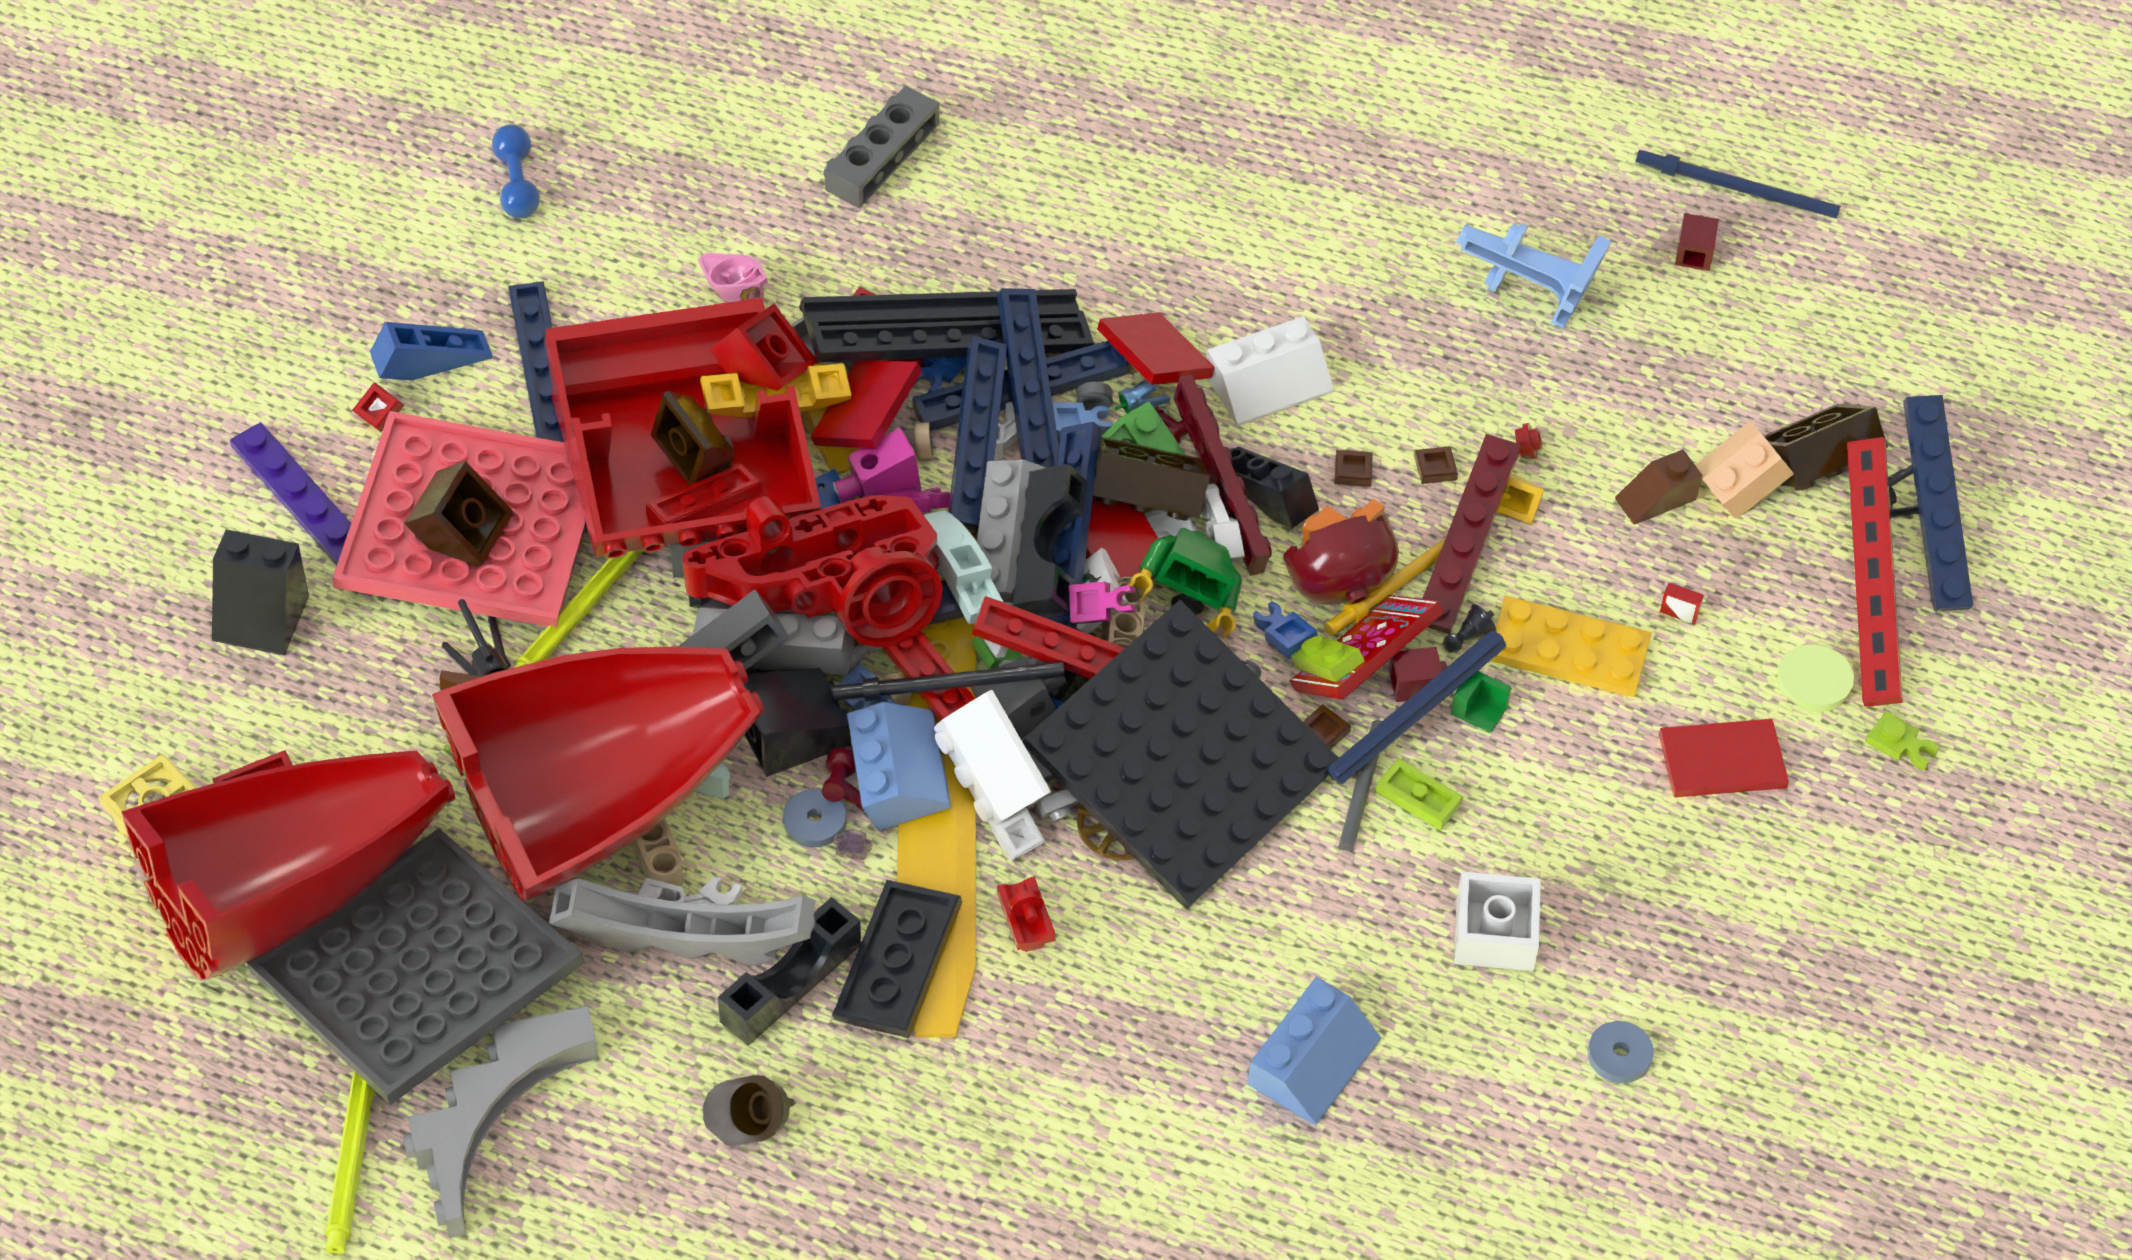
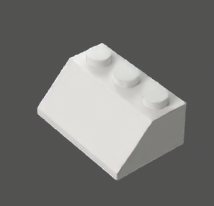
[1206,316,1334,426]
[933,690,1051,827]

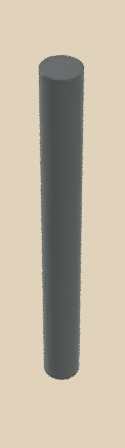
[1338,720,1382,852]

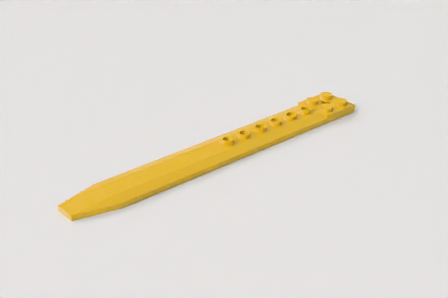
[897,532,976,1037]

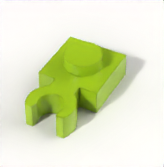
[1865,711,1939,770]

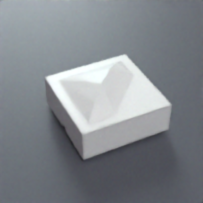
[991,808,1046,861]

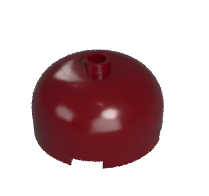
[1283,515,1399,605]

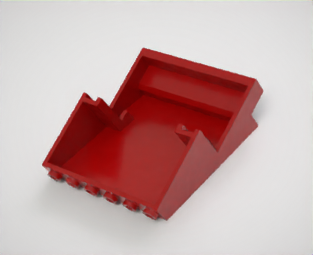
[545,297,821,558]

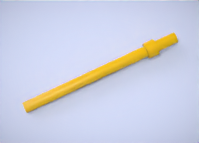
[1324,537,1446,636]

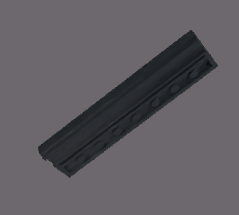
[799,289,1094,362]

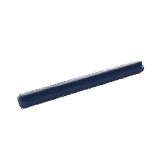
[1327,630,1506,784]

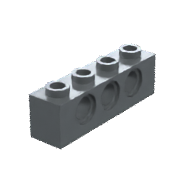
[823,85,939,209]

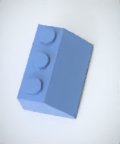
[847,702,951,831]
[1247,976,1381,1126]

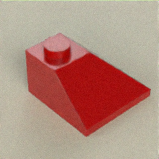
[710,303,818,391]

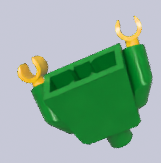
[1126,528,1242,639]

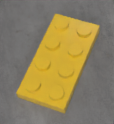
[1491,595,1652,697]

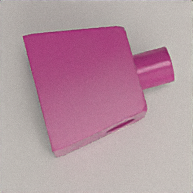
[833,428,922,503]

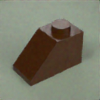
[1615,449,1702,525]

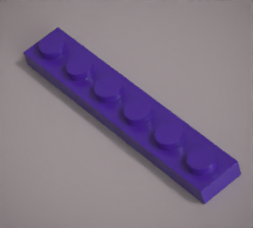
[230,422,351,566]

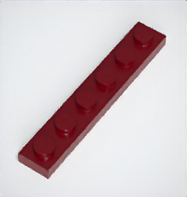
[1173,375,1272,576]
[1422,434,1521,634]

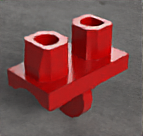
[997,876,1056,952]

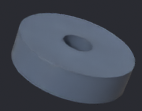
[783,789,846,847]
[1588,1021,1654,1083]

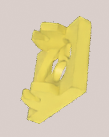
[99,754,196,837]

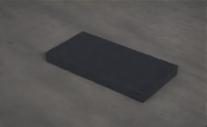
[832,880,963,1038]

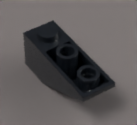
[1230,446,1319,529]

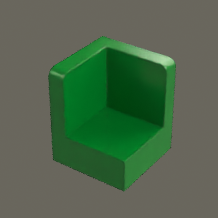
[1451,671,1512,732]

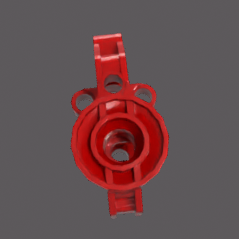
[682,495,943,648]

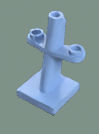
[1456,223,1612,328]

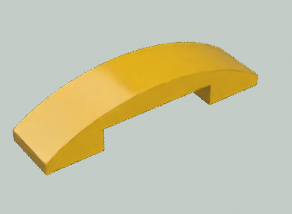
[700,363,851,417]

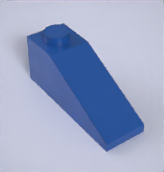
[370,322,493,381]

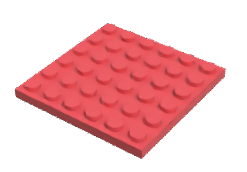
[333,411,587,628]

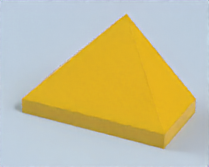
[1497,474,1545,525]

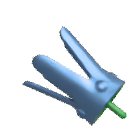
[1114,379,1171,414]

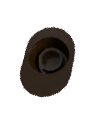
[703,1075,795,1146]

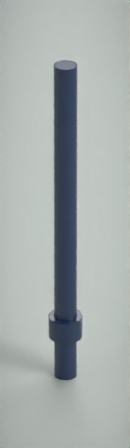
[1635,149,1841,219]

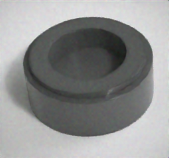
[1076,382,1113,410]

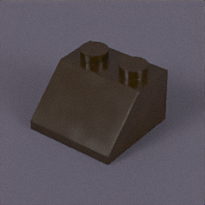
[650,391,735,485]
[404,461,514,566]

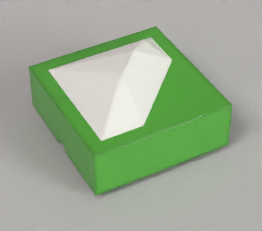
[971,636,1024,669]

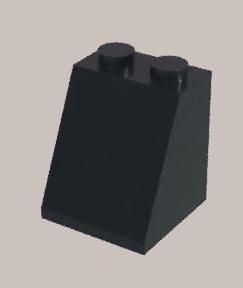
[212,529,309,656]
[743,668,851,777]

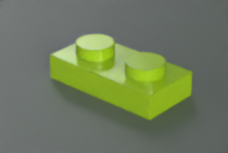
[1291,635,1365,682]
[1376,758,1463,831]

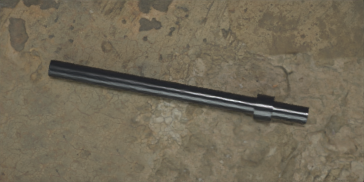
[833,661,1065,702]

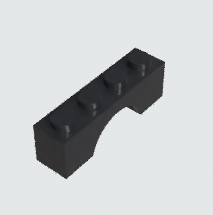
[1012,464,1087,619]
[718,897,861,1046]

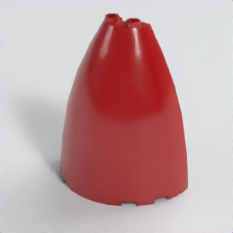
[432,646,765,902]
[121,750,455,980]

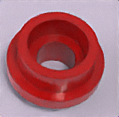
[1515,422,1543,459]

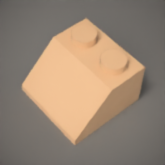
[1695,420,1794,518]

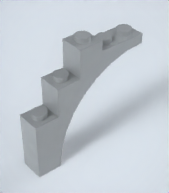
[549,878,816,966]
[403,1006,598,1238]

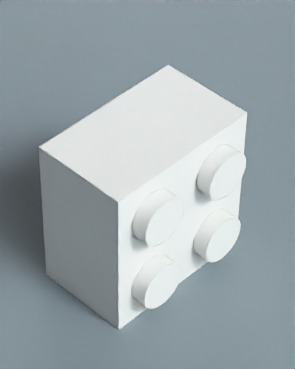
[1454,872,1541,971]

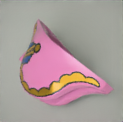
[698,253,768,303]

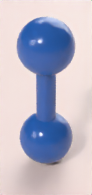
[492,124,540,218]

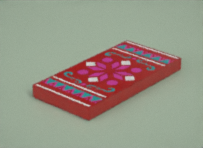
[1290,595,1444,700]

